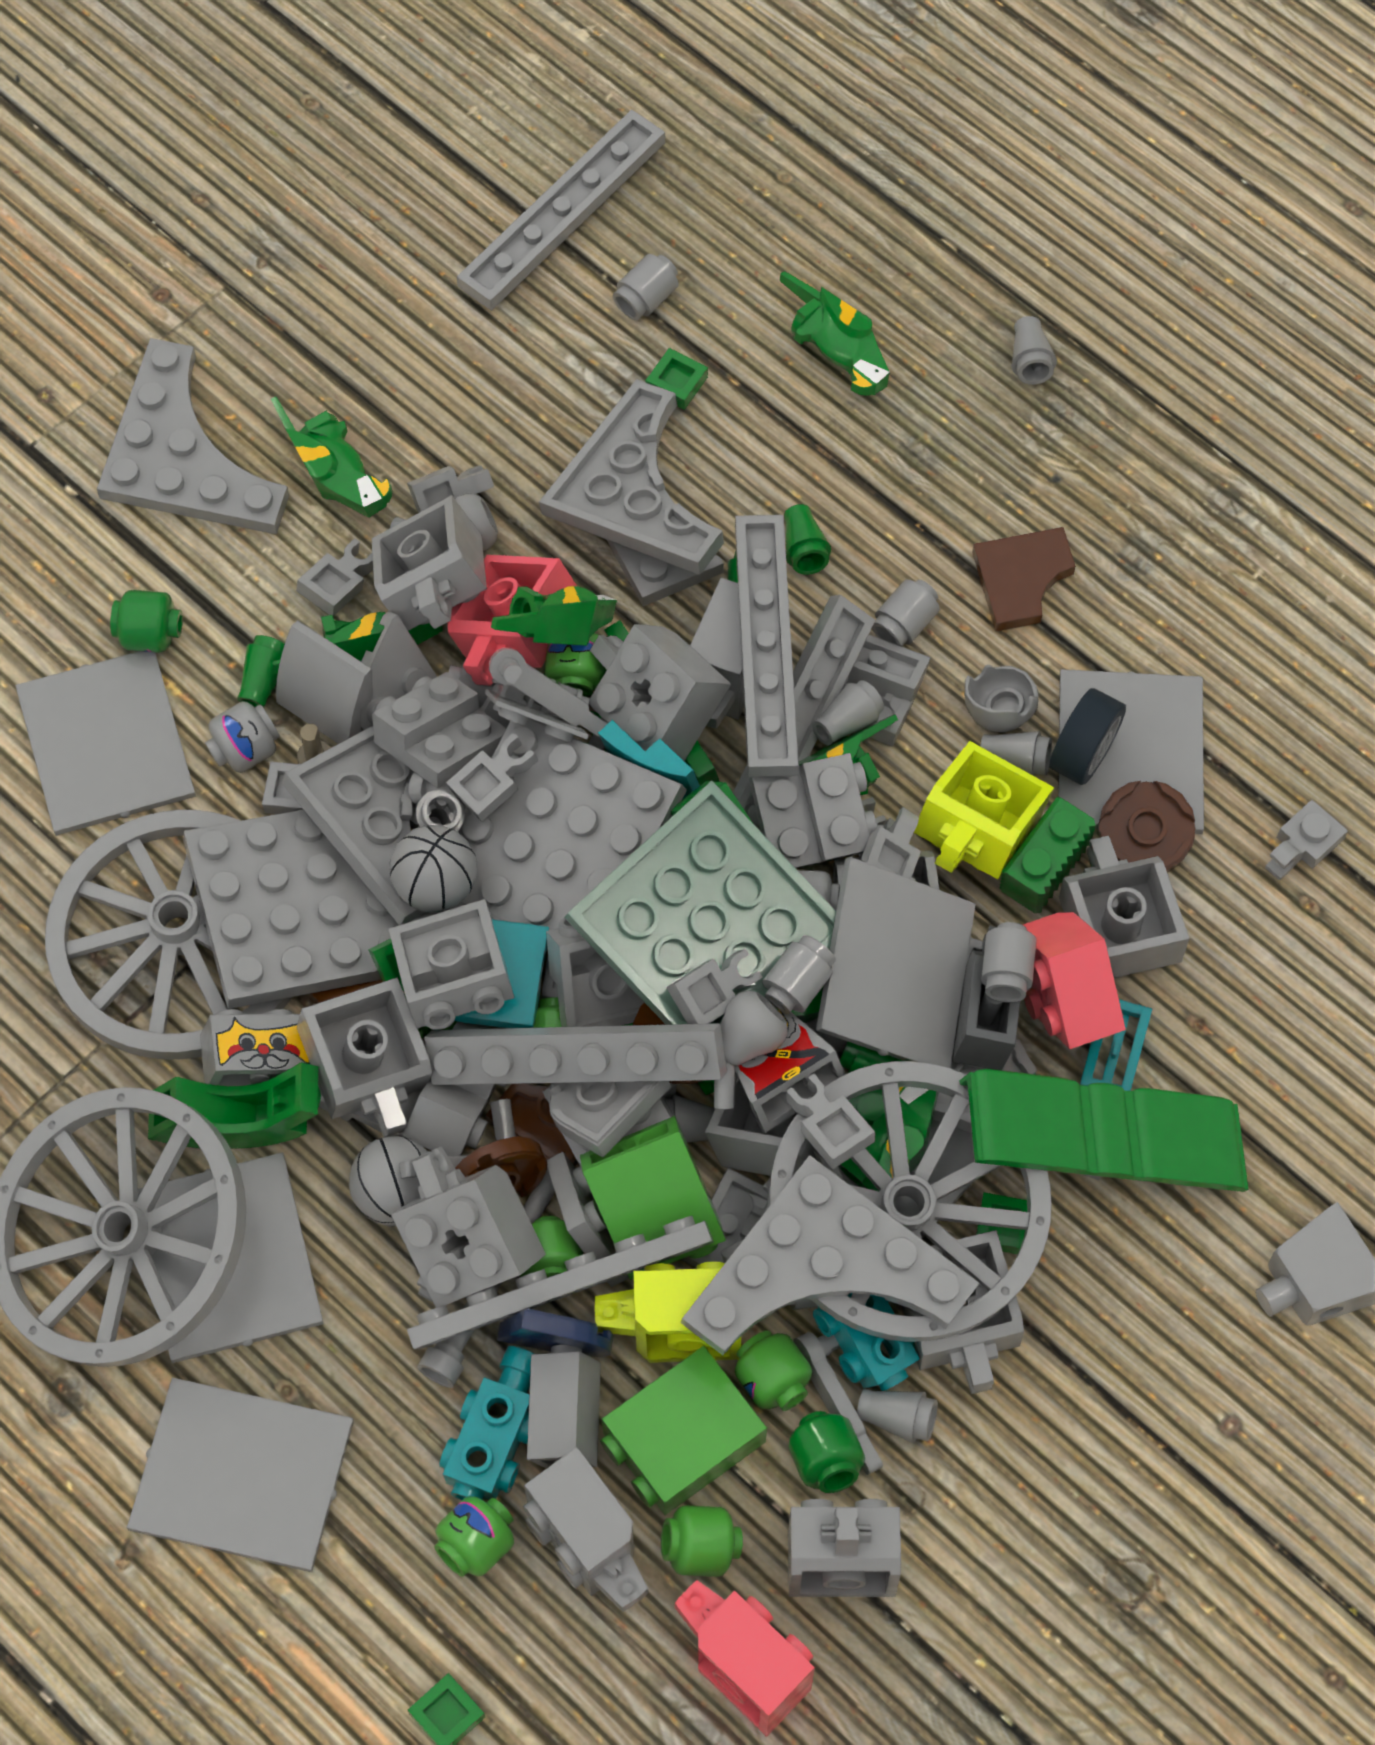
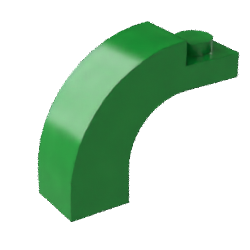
[148,1062,321,1149]

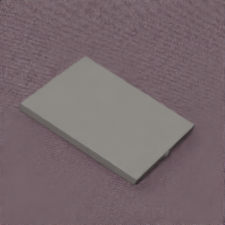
[15,651,196,836]
[1058,669,1204,834]
[816,857,976,1068]
[138,1152,324,1363]
[127,1377,354,1572]

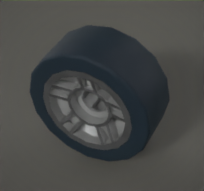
[1049,688,1126,785]

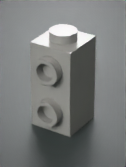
[527,1345,601,1468]

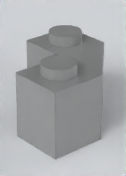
[402,1022,507,1156]

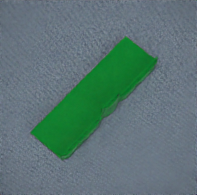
[959,1069,1249,1192]

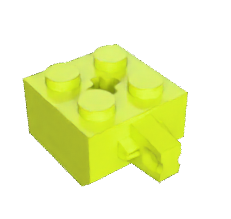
[913,741,1055,880]
[594,1262,741,1363]

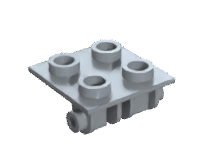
[485,678,590,742]

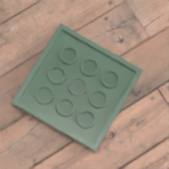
[564,780,836,1025]

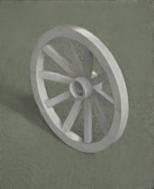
[45,810,292,1059]
[768,1061,1052,1342]
[0,1087,246,1367]

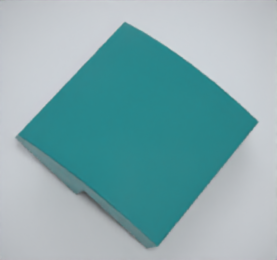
[598,720,700,800]
[454,919,549,1028]

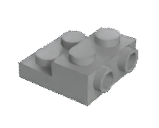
[373,672,507,788]
[749,753,878,868]
[389,899,515,1029]
[546,918,644,1027]

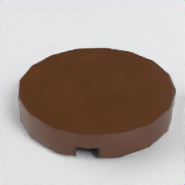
[1097,781,1196,873]
[455,1136,548,1198]

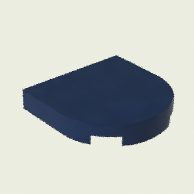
[497,1308,614,1357]

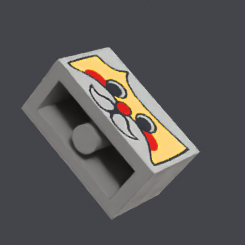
[200,1009,311,1086]

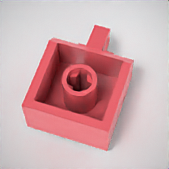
[448,555,577,686]
[1023,912,1126,1049]
[675,1580,815,1737]

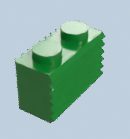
[999,797,1096,914]

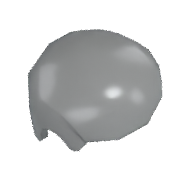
[964,665,1039,733]

